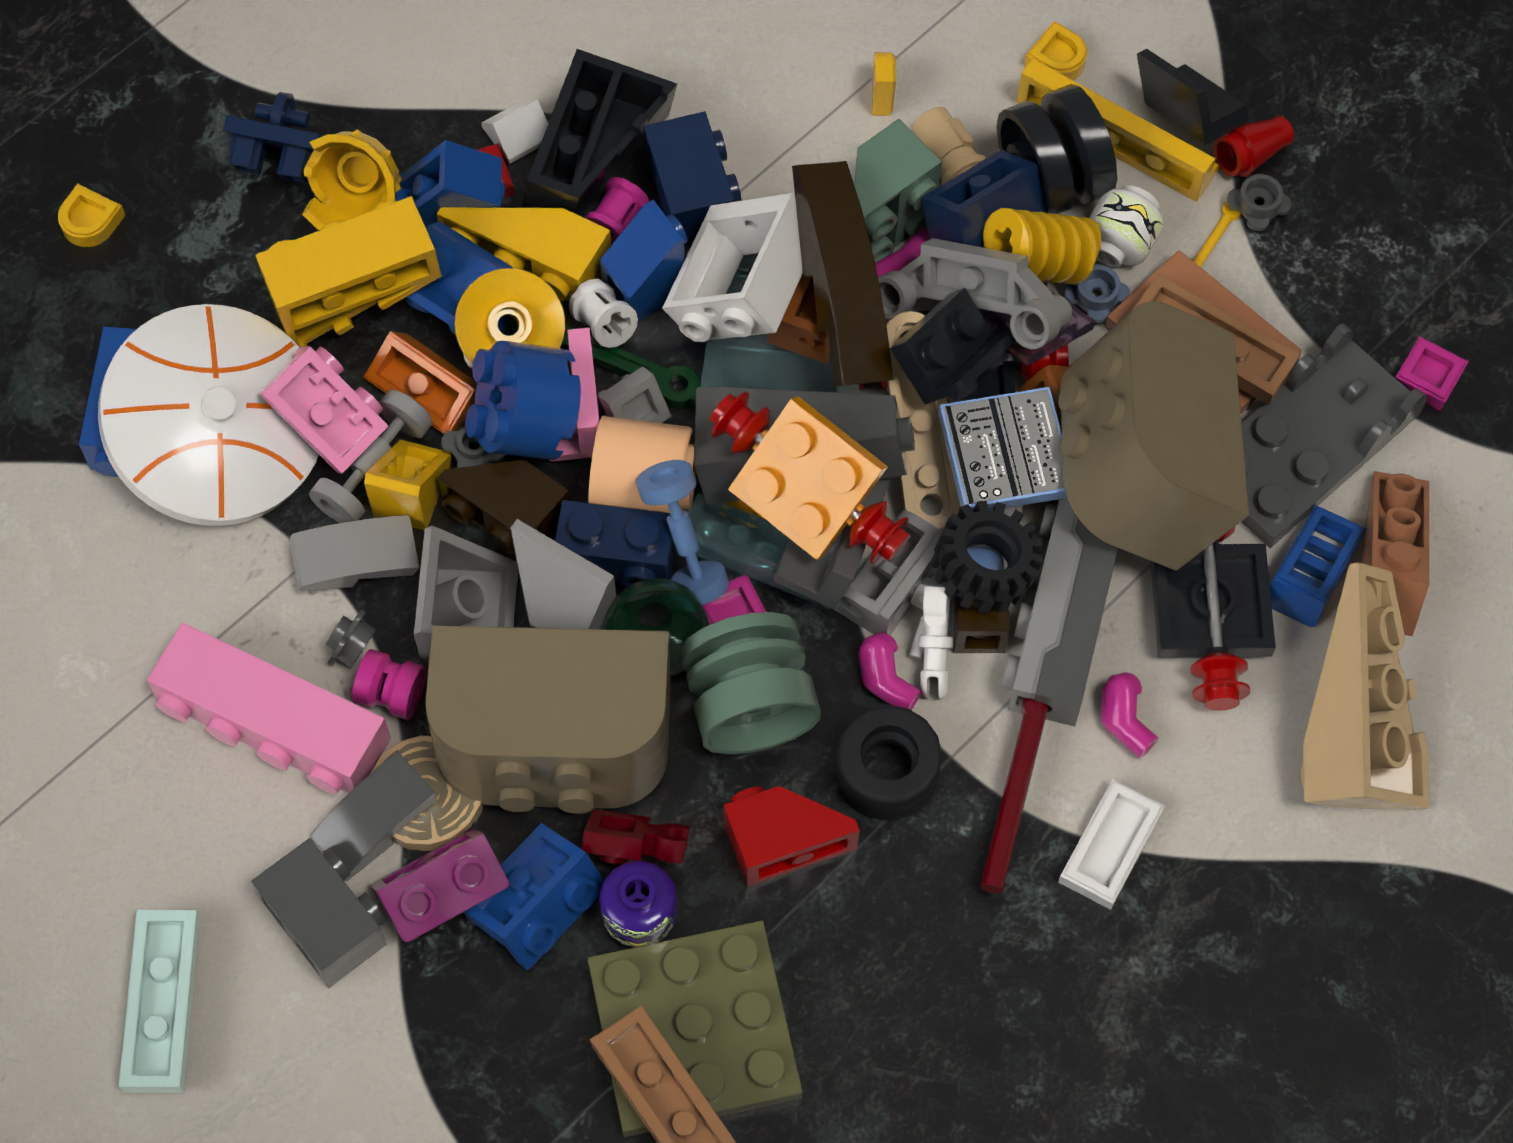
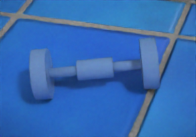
[636,460,729,606]

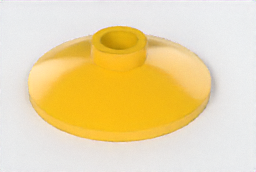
[454,268,565,364]

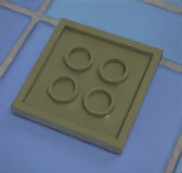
[587,920,803,1138]

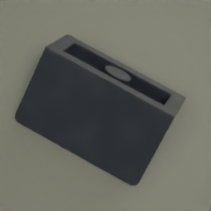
[1137,48,1249,145]

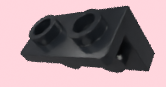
[890,288,1016,405]

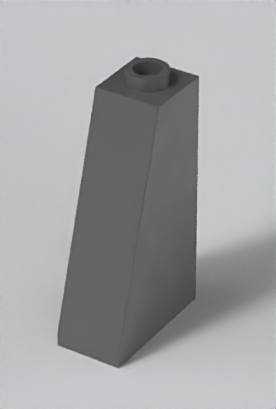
[694,386,915,505]

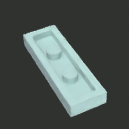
[118,909,201,1093]

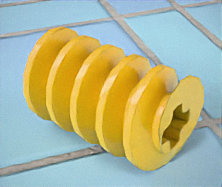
[983,208,1101,285]

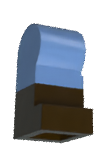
[954,546,1010,653]

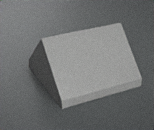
[414,526,518,666]

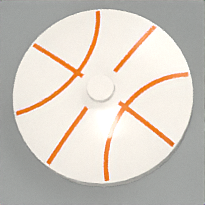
[98,304,319,526]

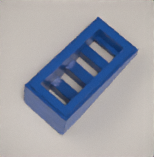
[1270,505,1367,627]

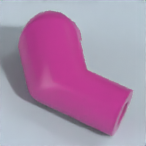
[858,633,922,710]
[1101,672,1159,759]

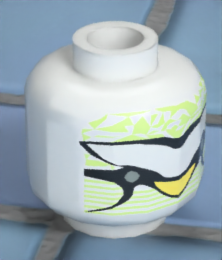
[1090,185,1164,268]

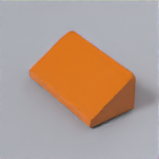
[363,331,477,434]

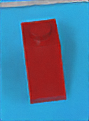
[723,786,860,887]

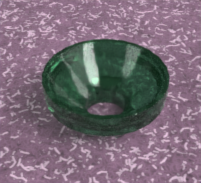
[604,578,709,676]

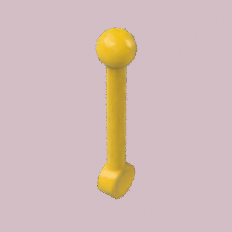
[1193,201,1242,267]

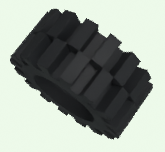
[932,501,1044,613]

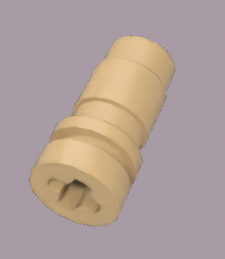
[912,107,986,185]

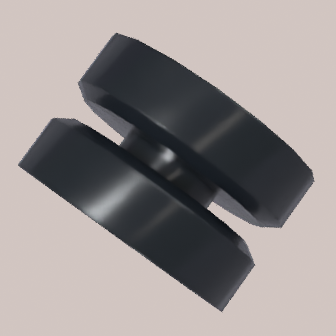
[996,84,1118,214]

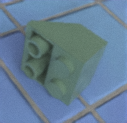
[854,119,942,262]

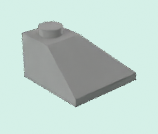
[511,519,619,630]

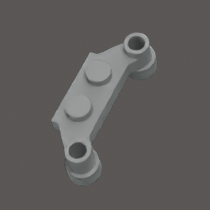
[878,238,1072,349]

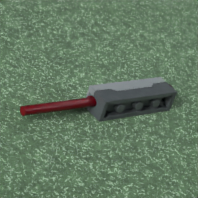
[980,498,1118,894]

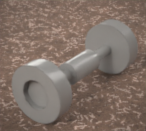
[309,389,433,523]

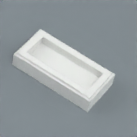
[1058,779,1165,910]

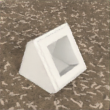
[481,98,548,164]

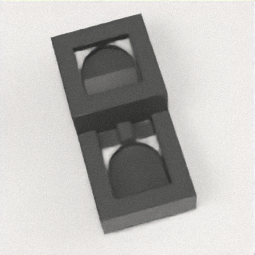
[310,751,437,881]

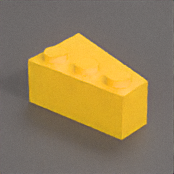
[255,196,442,347]

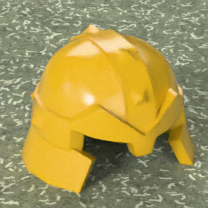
[302,129,402,230]

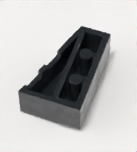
[522,49,677,217]

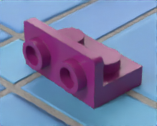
[370,828,509,942]

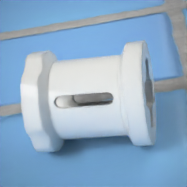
[569,279,638,348]

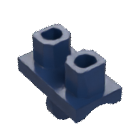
[223,92,321,184]

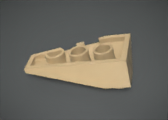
[1300,562,1430,810]

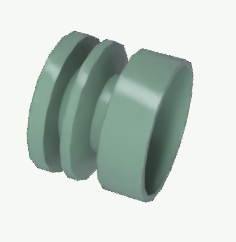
[680,612,821,754]

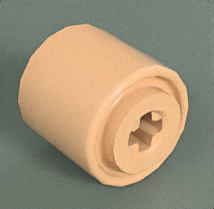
[588,416,697,513]

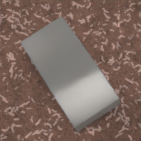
[289,515,419,591]

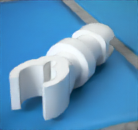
[918,586,953,699]

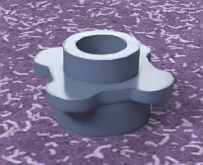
[1064,264,1130,323]

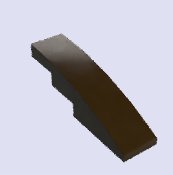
[792,161,894,386]

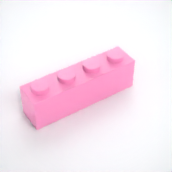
[147,622,391,795]

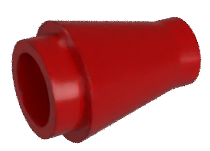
[1213,115,1294,177]

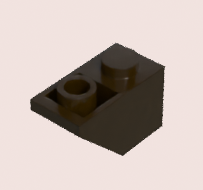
[438,460,570,556]

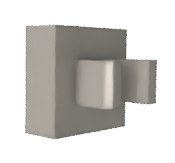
[598,366,672,423]

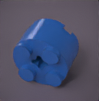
[465,340,581,460]

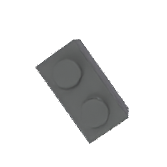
[251,838,387,988]

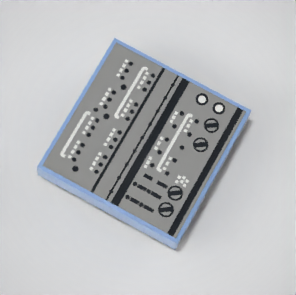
[938,387,1067,511]

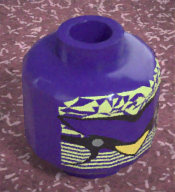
[599,861,678,947]

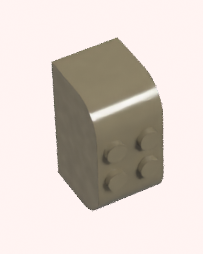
[1058,301,1249,571]
[426,625,671,814]

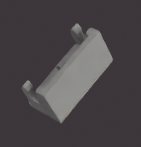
[834,510,943,635]

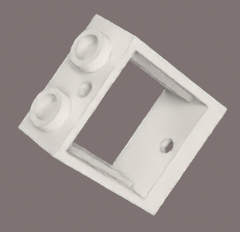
[662,193,803,342]

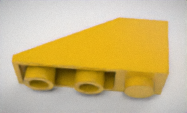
[437,207,611,302]

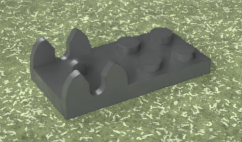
[1241,323,1427,549]

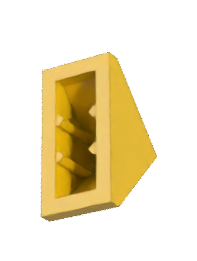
[364,439,452,531]

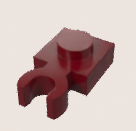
[582,809,690,864]

